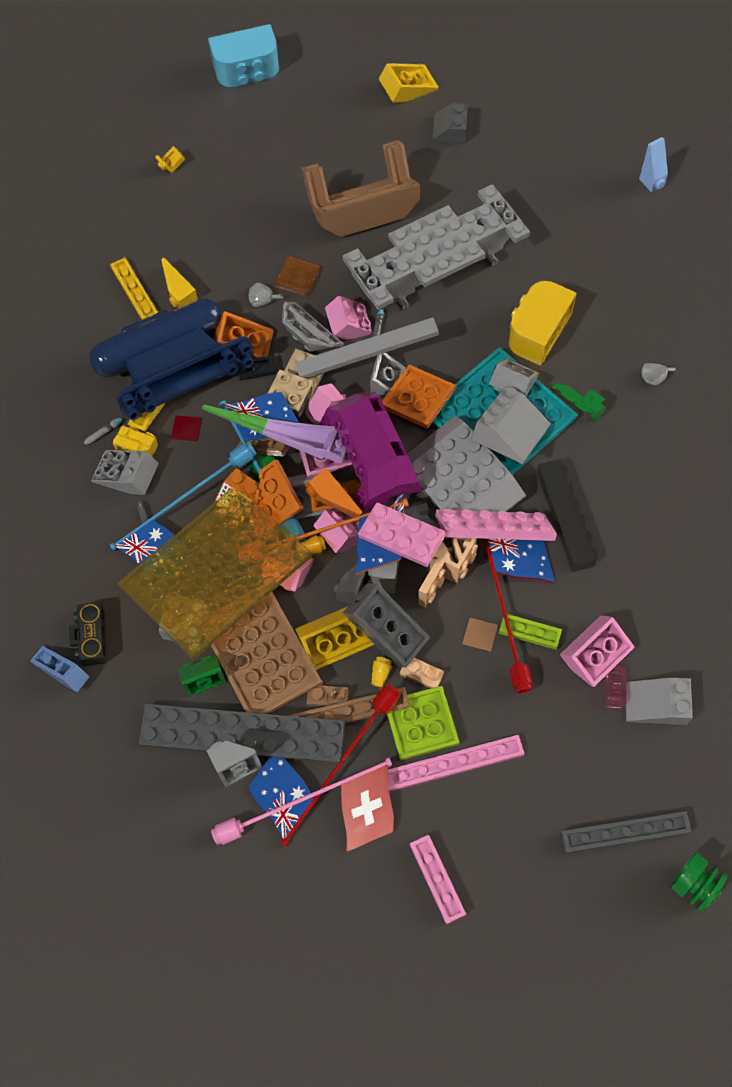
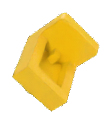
[155,146,185,173]

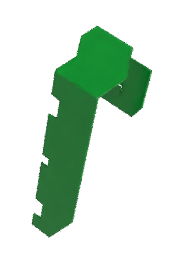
[551,383,606,421]

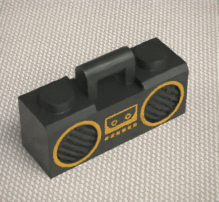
[69,602,107,666]

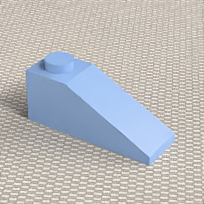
[639,137,668,192]

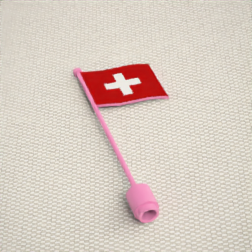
[211,758,394,852]

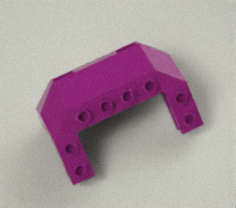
[319,392,422,521]

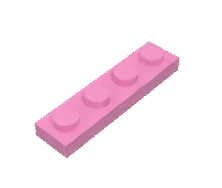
[409,835,466,925]

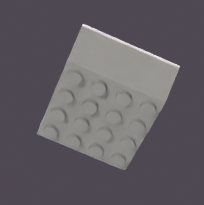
[407,416,526,512]

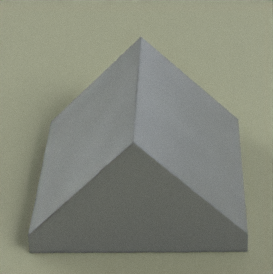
[370,353,406,397]

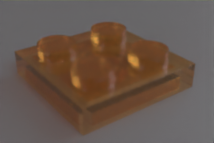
[275,256,320,297]

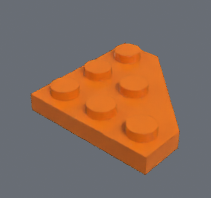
[250,460,304,539]

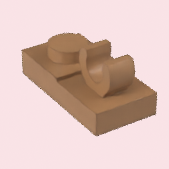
[306,685,349,707]

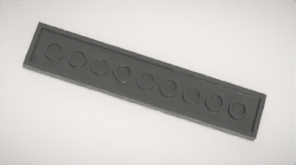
[139,704,345,763]

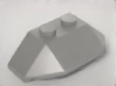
[282,302,344,352]

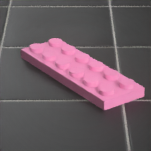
[435,509,557,541]

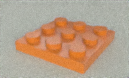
[382,365,456,429]

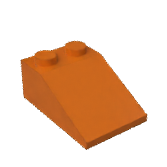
[213,311,274,359]

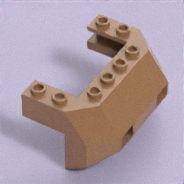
[301,140,420,237]

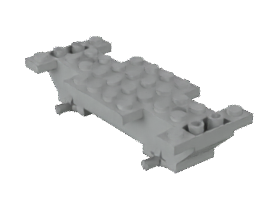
[343,184,530,310]

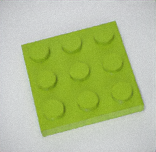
[387,686,460,761]

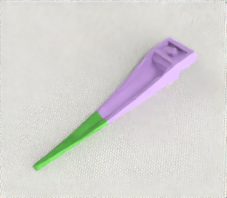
[202,405,346,464]

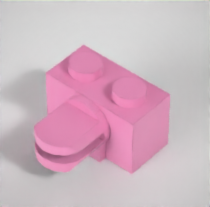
[304,384,346,425]

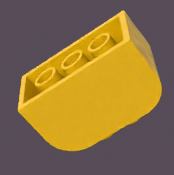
[509,281,577,366]

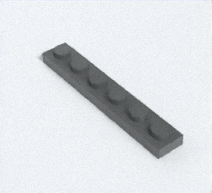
[561,811,691,854]

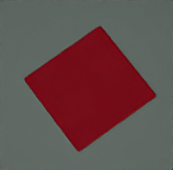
[171,415,202,442]

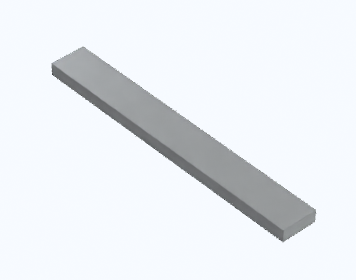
[295,317,439,378]

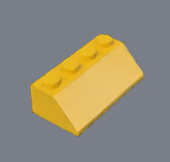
[295,606,374,670]

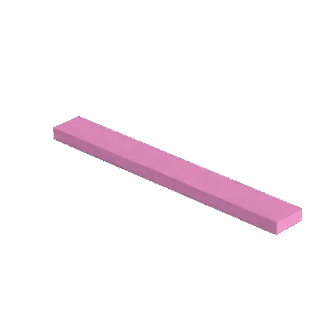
[388,735,525,792]

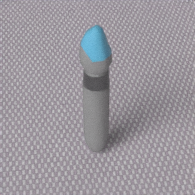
[84,418,123,445]

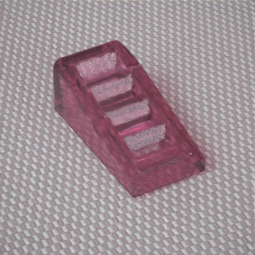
[604,665,626,708]

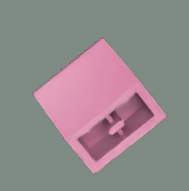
[325,296,373,340]
[313,508,359,553]

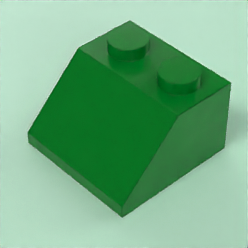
[178,656,226,697]

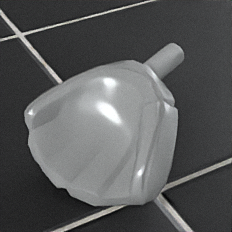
[248,283,283,307]
[641,363,676,385]

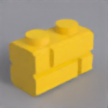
[113,426,158,457]

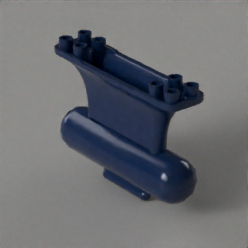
[90,298,254,420]

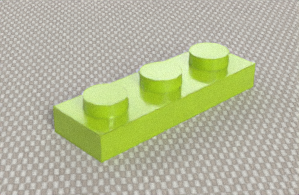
[499,614,562,650]

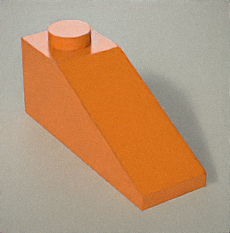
[305,468,363,517]

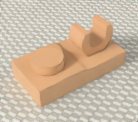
[400,658,444,689]

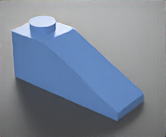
[30,646,89,692]

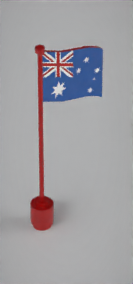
[484,538,555,694]
[249,683,400,847]

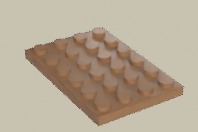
[198,584,323,714]

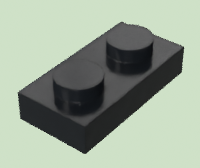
[238,355,275,380]

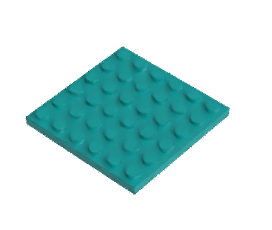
[431,347,578,475]

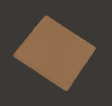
[462,618,498,652]

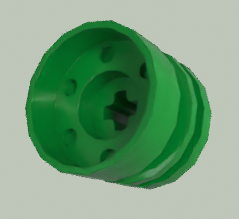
[670,852,728,913]

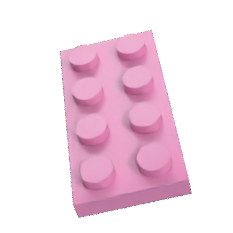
[358,503,446,567]

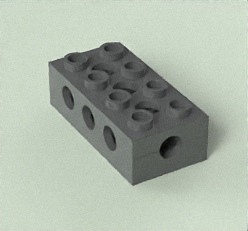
[343,583,430,668]

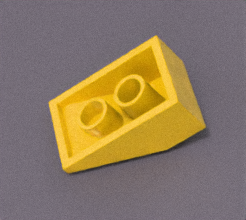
[379,64,439,102]

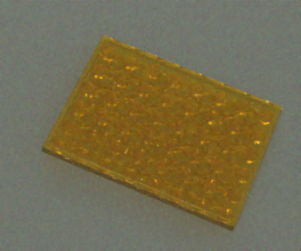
[117,485,313,660]

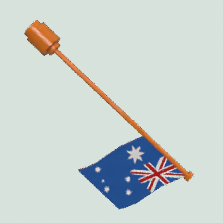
[238,498,409,575]

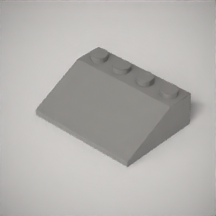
[471,386,551,464]

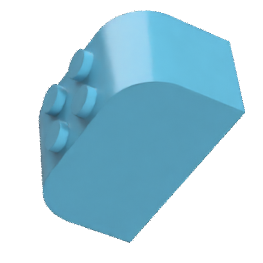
[208,24,279,87]

